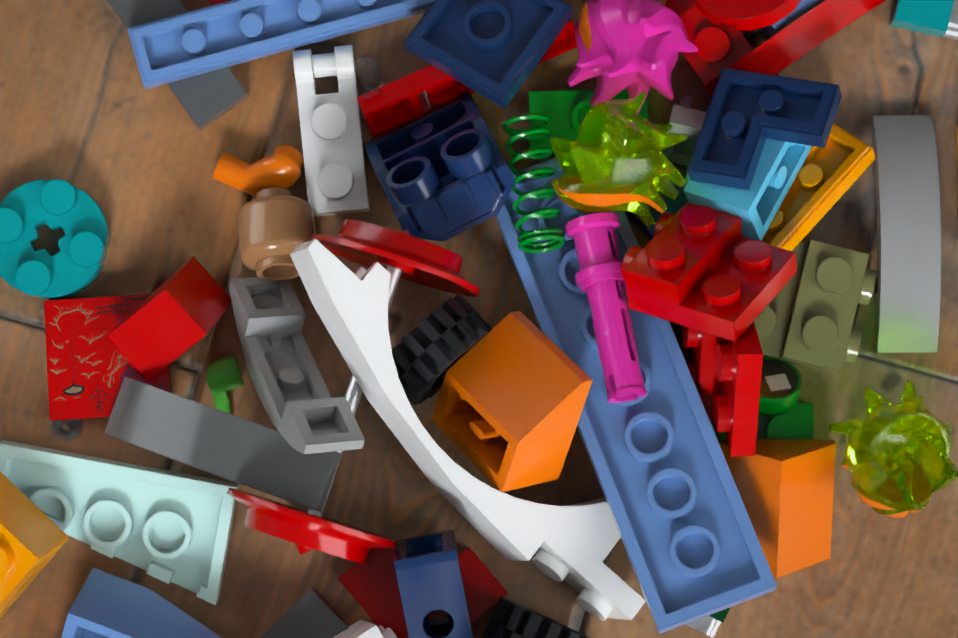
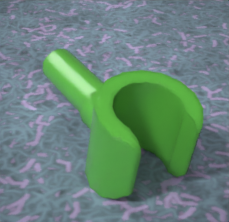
[206,356,244,414]

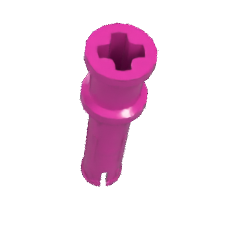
[565,212,647,403]

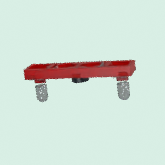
[355,18,577,138]

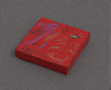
[44,294,171,421]

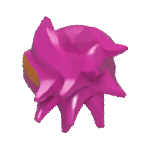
[567,0,698,120]

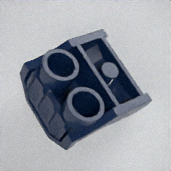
[363,90,516,242]

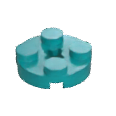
[0,179,110,300]

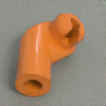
[213,145,304,198]

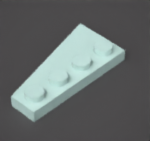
[0,440,239,605]

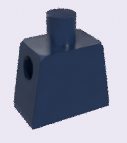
[394,530,473,638]

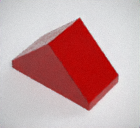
[105,256,232,381]

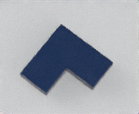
[687,68,842,190]

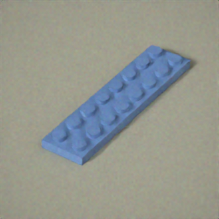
[495,143,777,634]

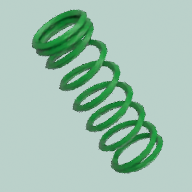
[502,113,566,253]

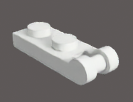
[293,45,370,217]

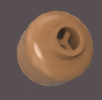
[237,187,316,281]

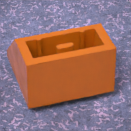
[431,311,593,492]

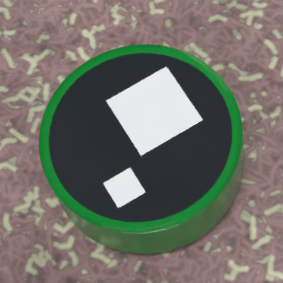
[759,357,802,414]

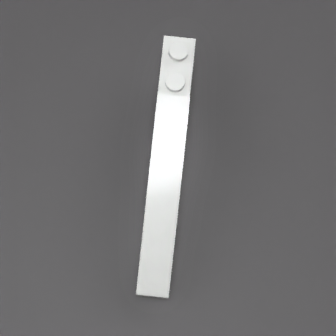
[290,238,646,621]

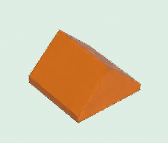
[717,438,836,579]

